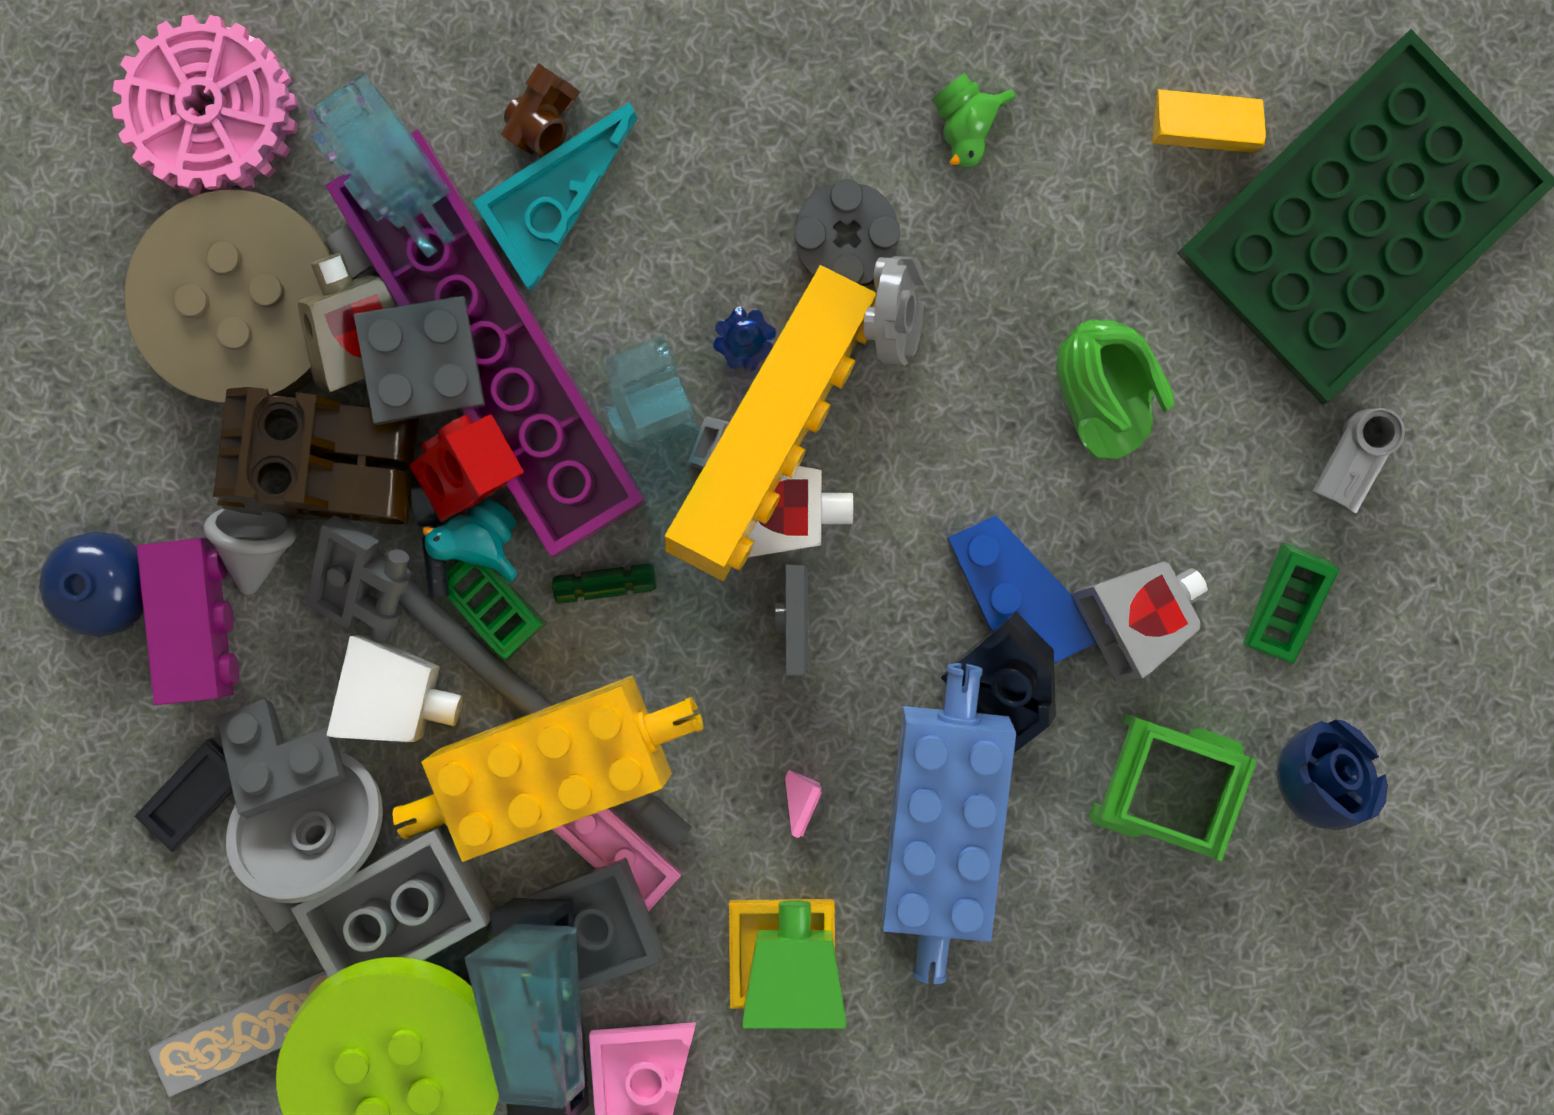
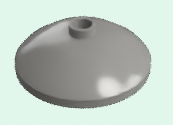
[226,752,383,903]

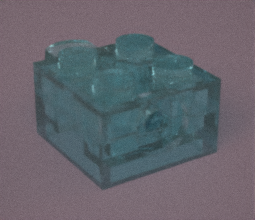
[307,72,456,258]

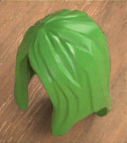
[1056,319,1174,460]

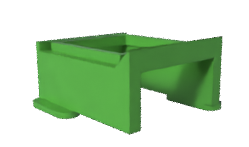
[1089,713,1257,862]

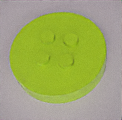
[276,957,503,1115]

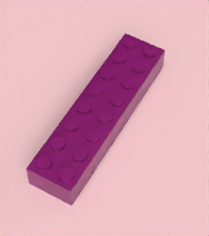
[325,129,649,557]

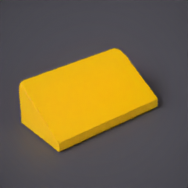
[1152,89,1266,153]

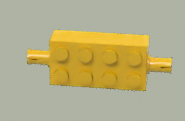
[392,675,704,862]

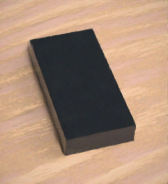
[134,738,233,852]

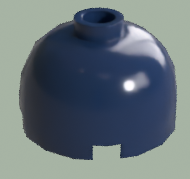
[39,532,144,637]
[1276,719,1388,830]

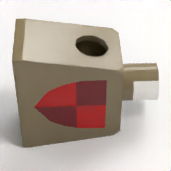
[298,253,398,392]

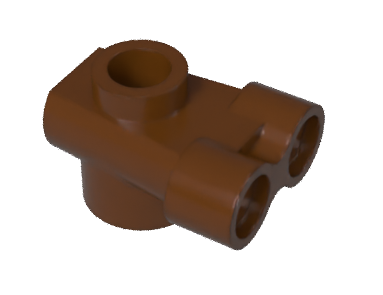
[501,63,581,156]

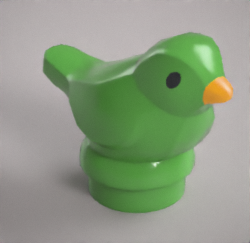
[931,73,1016,168]

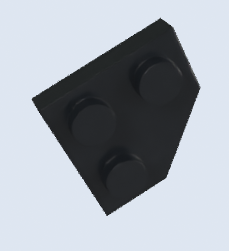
[941,611,1056,753]

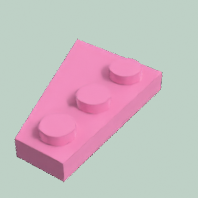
[589,1022,696,1115]

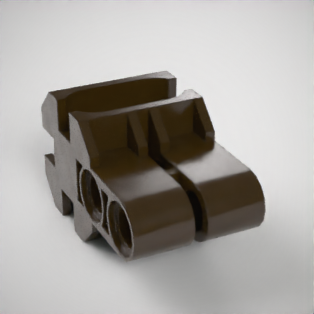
[213,387,419,525]

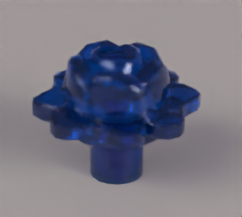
[713,307,777,371]

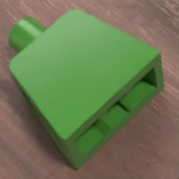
[743,900,846,1029]

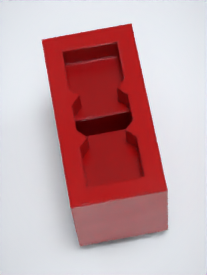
[409,414,524,522]

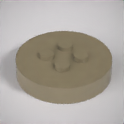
[124,190,332,405]

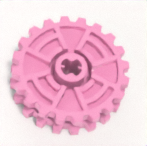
[112,15,298,196]

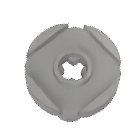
[864,256,925,366]

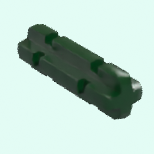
[552,563,656,604]

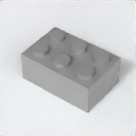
[291,824,495,978]

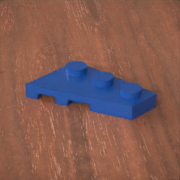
[947,515,1096,663]

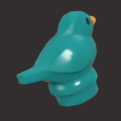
[423,499,517,583]

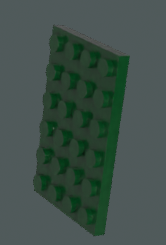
[1177,29,1554,404]

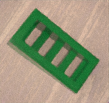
[1243,542,1339,664]
[446,561,547,661]

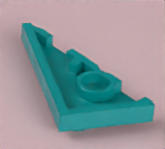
[472,102,638,291]

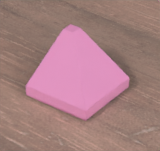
[785,770,822,838]

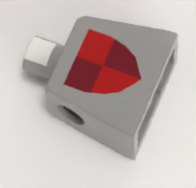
[1071,561,1208,683]

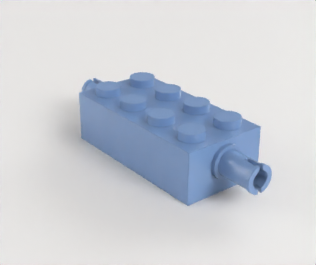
[881,663,1016,984]

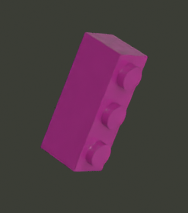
[136,538,239,705]

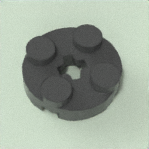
[794,179,901,286]

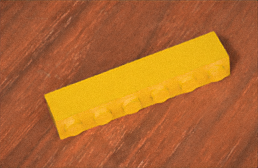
[665,265,877,582]

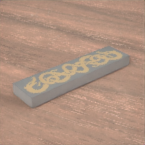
[147,969,328,1097]

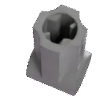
[1312,408,1405,514]

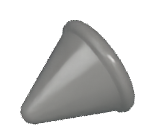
[203,509,298,595]

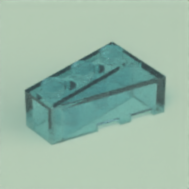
[605,335,701,454]
[465,924,585,1109]

